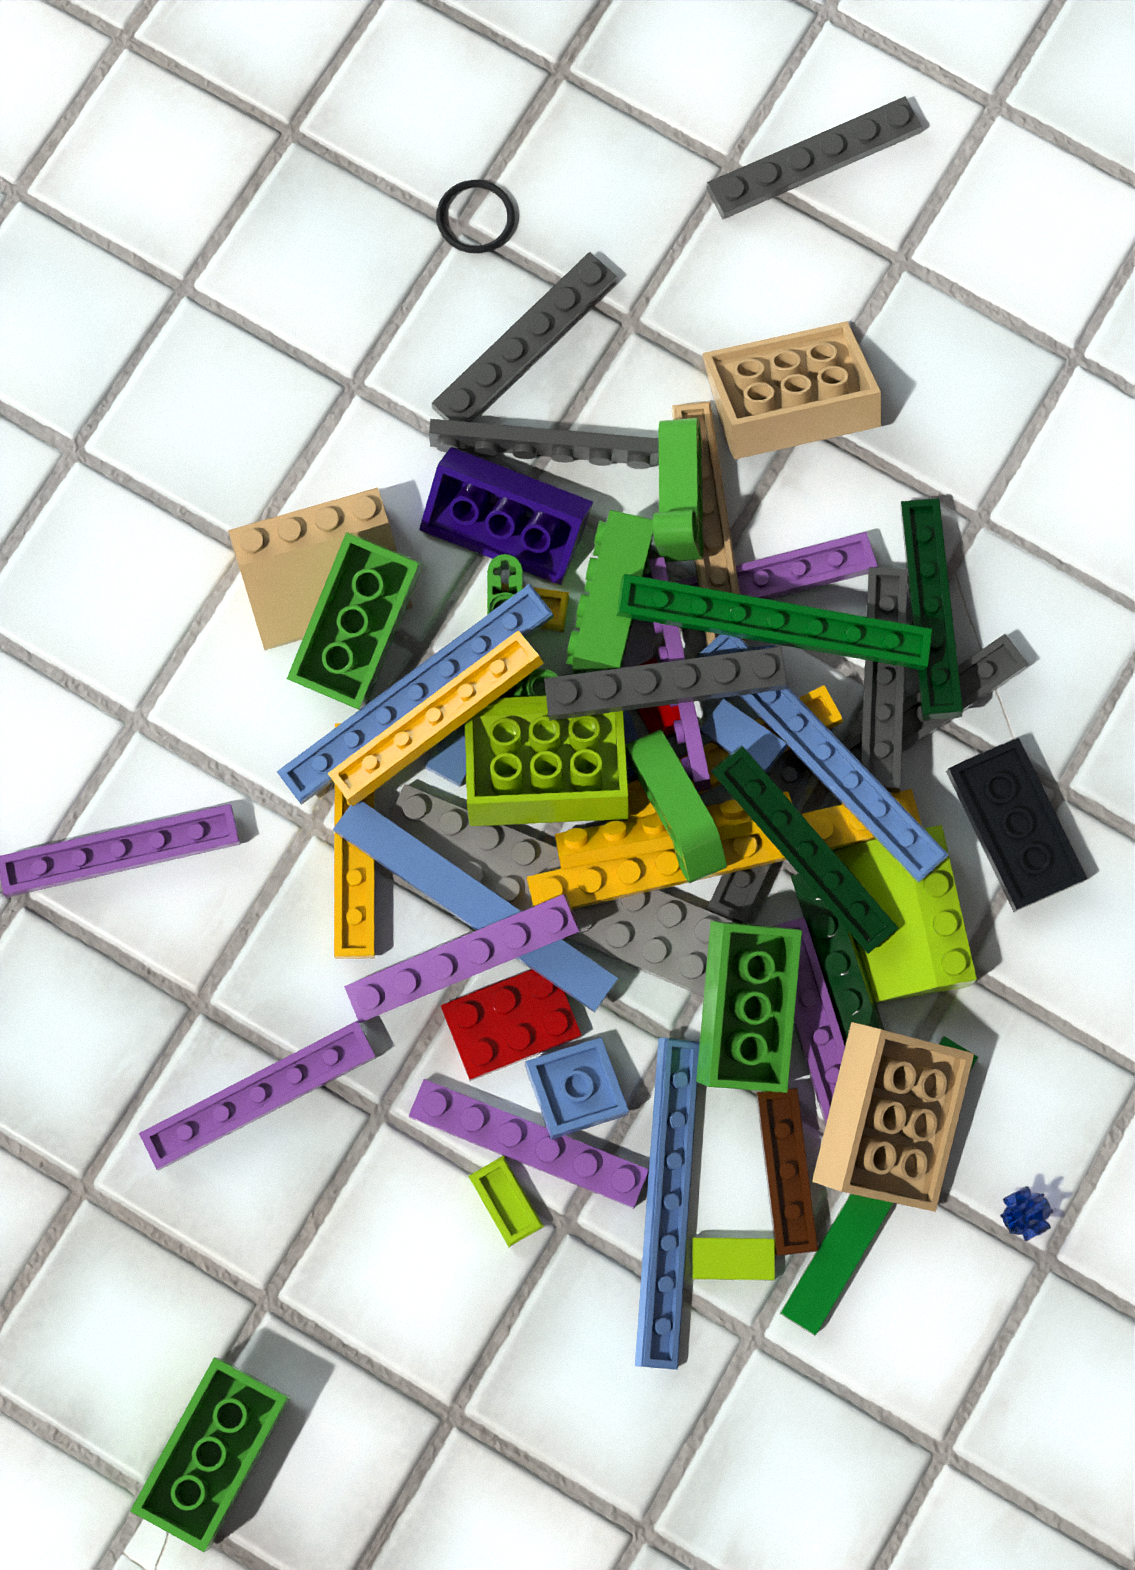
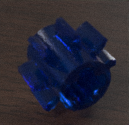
[1000,1186,1053,1241]

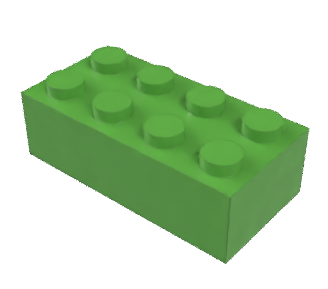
[566,510,653,675]
[286,532,425,710]
[696,921,802,1093]
[130,1357,291,1552]

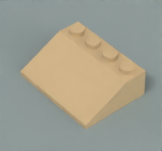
[702,321,881,460]
[228,487,413,651]
[812,1022,974,1212]

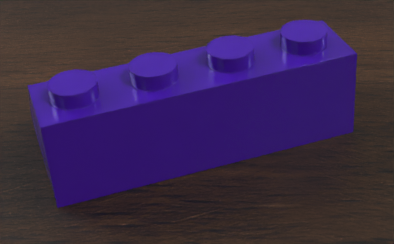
[419,447,593,585]

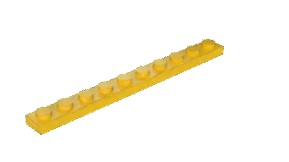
[527,789,922,909]

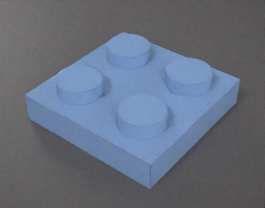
[525,1037,629,1140]

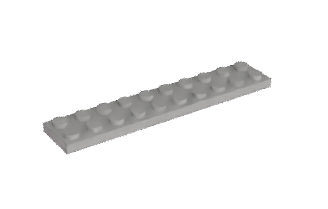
[389,784,736,997]

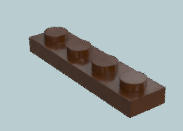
[756,1088,818,1256]

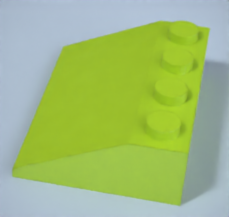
[465,696,628,826]
[833,825,977,1004]

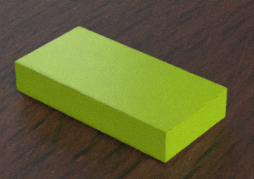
[468,1156,544,1248]
[692,1237,775,1281]

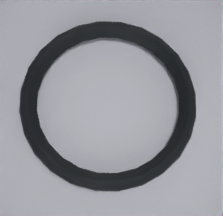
[436,180,515,254]

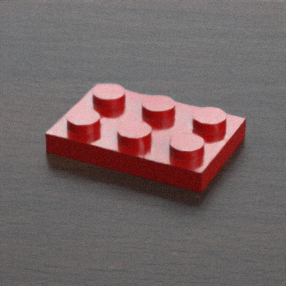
[440,970,582,1081]

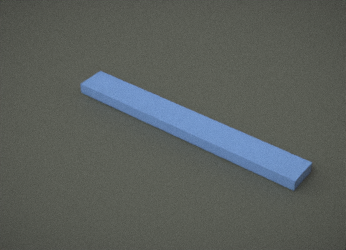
[277,584,554,805]
[700,634,949,883]
[333,801,618,1013]
[635,1037,700,1370]

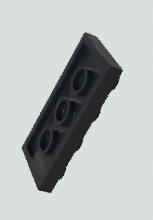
[946,738,1088,912]

